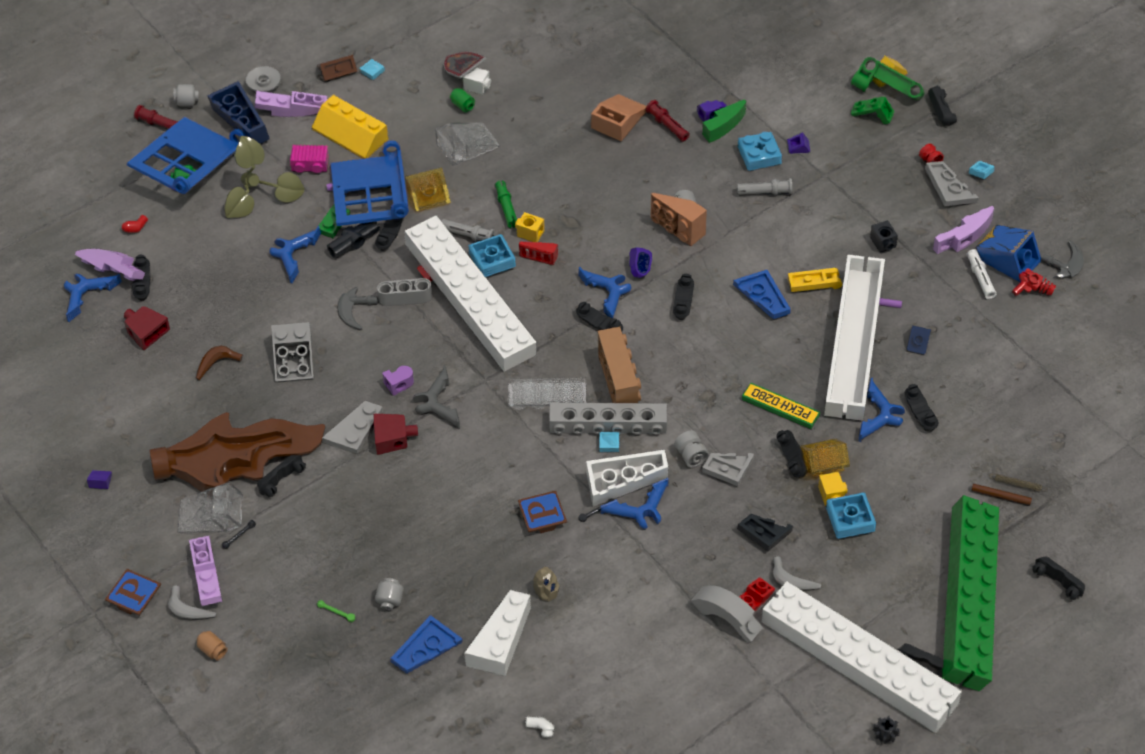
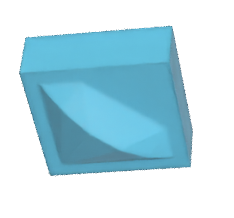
[360,59,385,80]
[969,161,994,179]
[599,432,619,452]

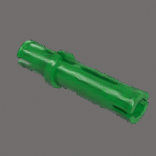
[495,180,517,228]

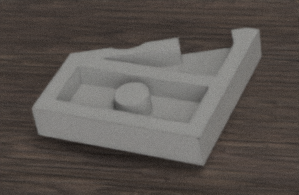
[702,453,754,486]

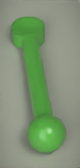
[317,600,355,622]

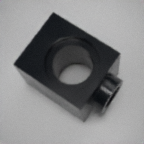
[870,220,898,253]

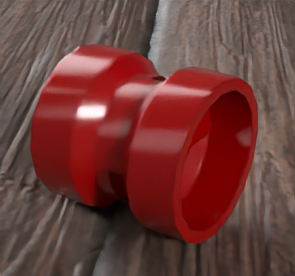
[919,143,944,163]

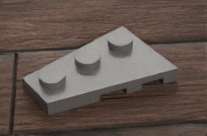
[925,161,979,206]
[322,401,383,454]

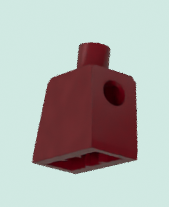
[123,306,170,350]
[373,413,418,455]

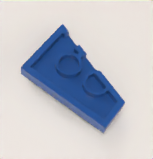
[391,615,463,674]

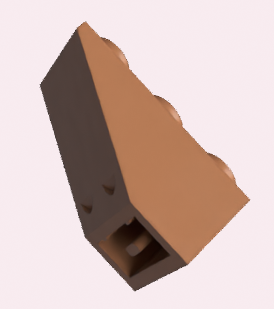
[591,94,646,141]
[651,193,707,246]

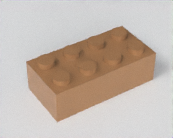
[598,327,641,403]

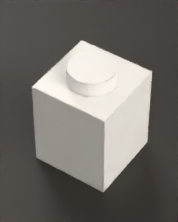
[463,67,491,95]

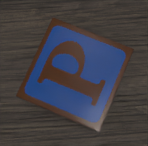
[518,490,567,533]
[105,569,162,616]

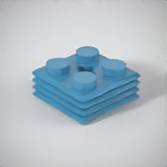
[738,132,782,170]
[468,234,516,277]
[826,492,876,538]

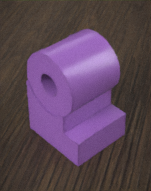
[382,366,414,396]

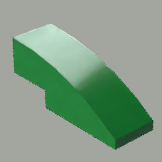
[702,99,746,143]

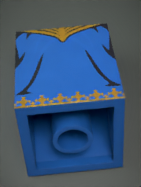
[976,225,1042,282]

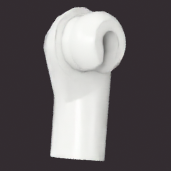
[526,717,554,737]

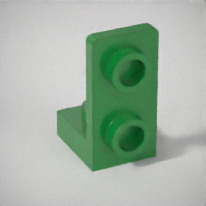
[851,96,894,124]

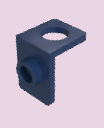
[907,325,932,354]

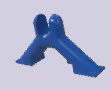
[269,226,321,284]
[578,267,631,318]
[64,273,122,322]
[858,378,905,442]
[601,478,669,529]

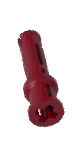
[645,100,690,142]
[134,104,177,129]

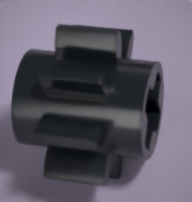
[873,716,900,744]

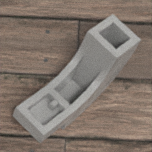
[691,585,763,642]

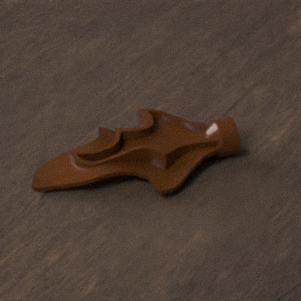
[149,412,326,499]

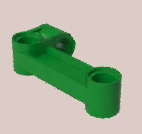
[851,57,925,100]

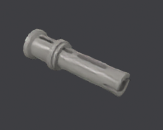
[737,178,793,195]
[441,219,496,242]

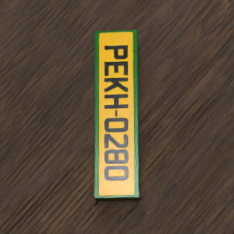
[742,383,820,429]

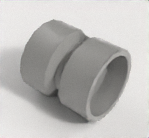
[674,430,709,468]

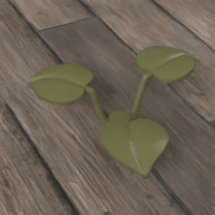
[225,136,305,218]

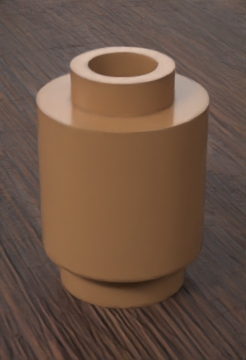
[197,631,228,661]

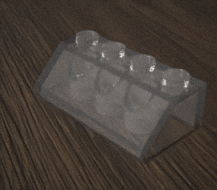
[508,378,586,410]

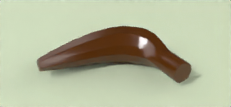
[196,345,243,380]

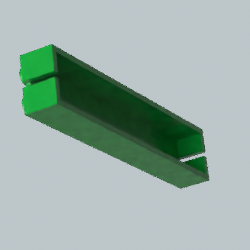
[942,495,999,692]

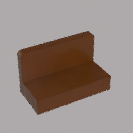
[317,55,357,81]

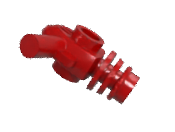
[1012,268,1056,296]

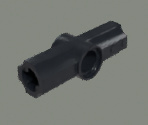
[327,221,380,258]

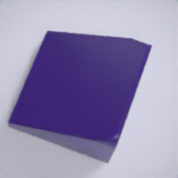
[787,133,810,154]
[87,470,112,489]

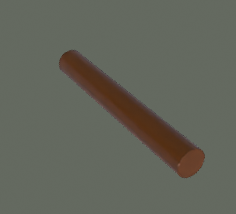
[971,483,1032,505]

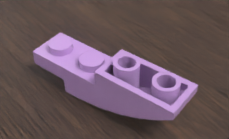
[255,91,327,117]
[933,206,994,254]
[75,249,145,281]
[189,536,222,606]

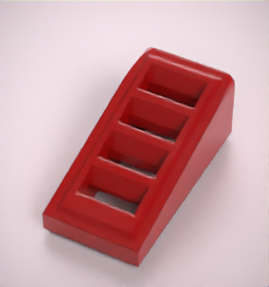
[519,241,558,265]

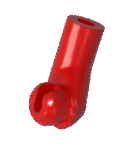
[121,215,148,233]

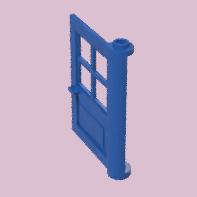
[127,117,247,194]
[331,141,409,226]

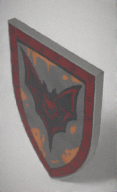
[444,52,487,79]

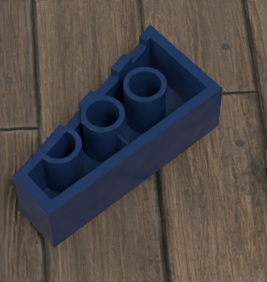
[207,81,270,144]

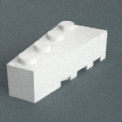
[586,450,668,507]
[465,590,531,676]

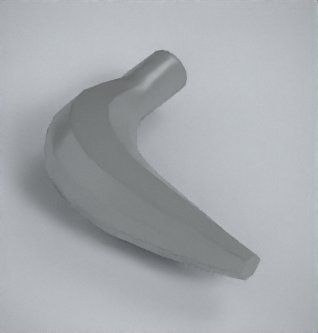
[773,556,821,590]
[168,585,216,619]

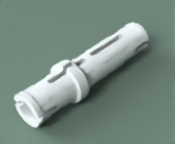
[966,249,997,299]

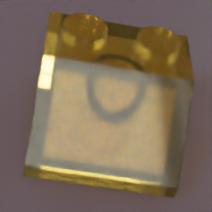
[404,167,451,211]
[800,438,850,476]

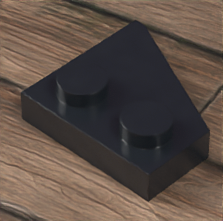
[737,514,793,551]

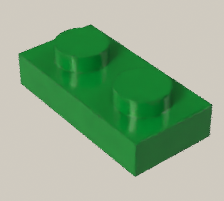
[319,204,350,238]

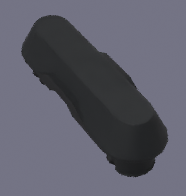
[928,86,957,126]
[375,217,404,251]
[133,254,150,301]
[673,273,694,320]
[576,302,623,331]
[904,384,939,432]
[776,430,808,478]
[257,455,306,497]
[1032,556,1085,600]
[898,643,948,682]

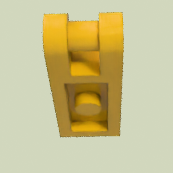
[788,268,842,292]

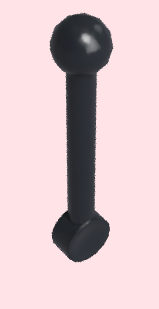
[579,498,614,522]
[222,520,256,549]

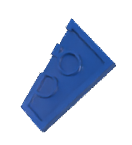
[733,270,791,319]

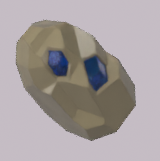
[533,567,559,602]

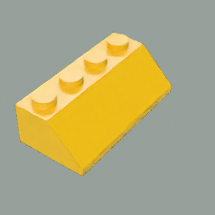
[312,95,388,159]

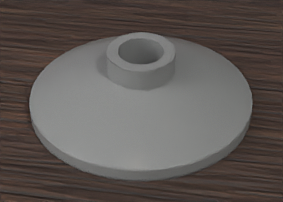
[246,66,281,92]

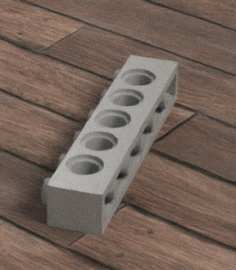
[549,403,667,435]

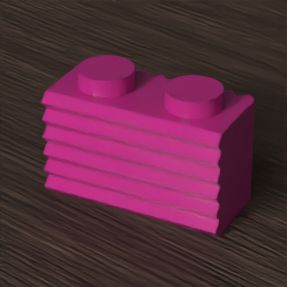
[290,145,329,173]

